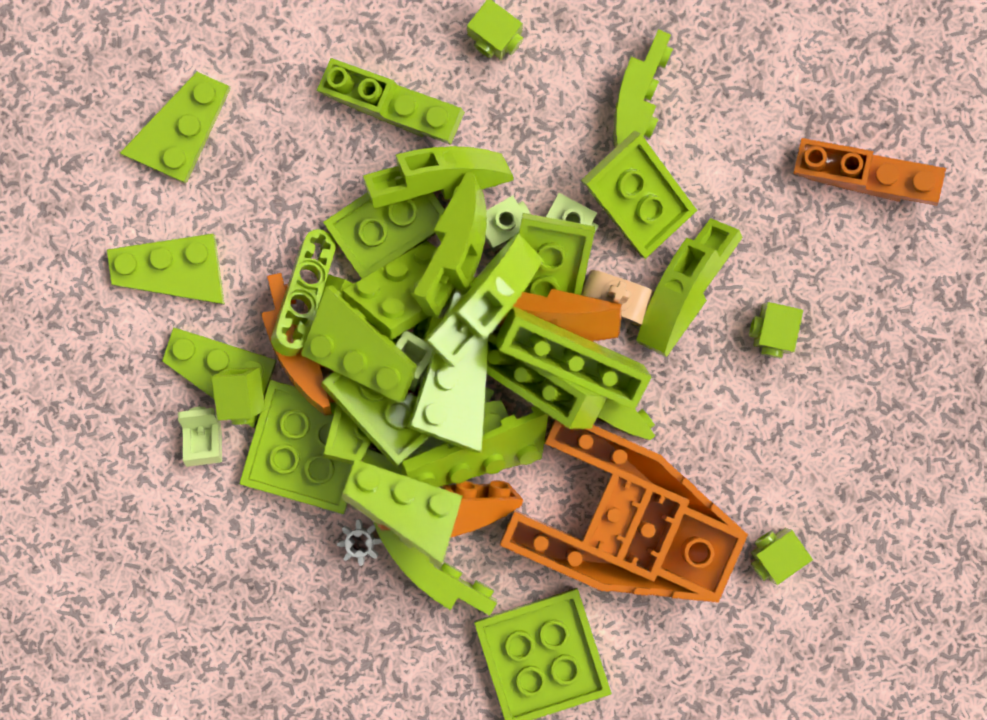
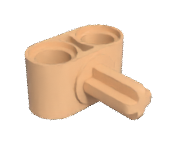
[582,270,654,326]

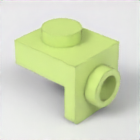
[178,407,222,467]

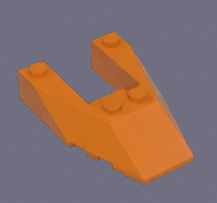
[500,419,748,603]

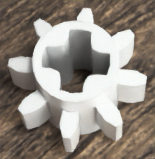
[337,519,382,566]

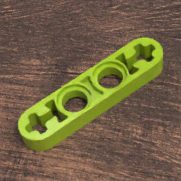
[271,229,336,356]

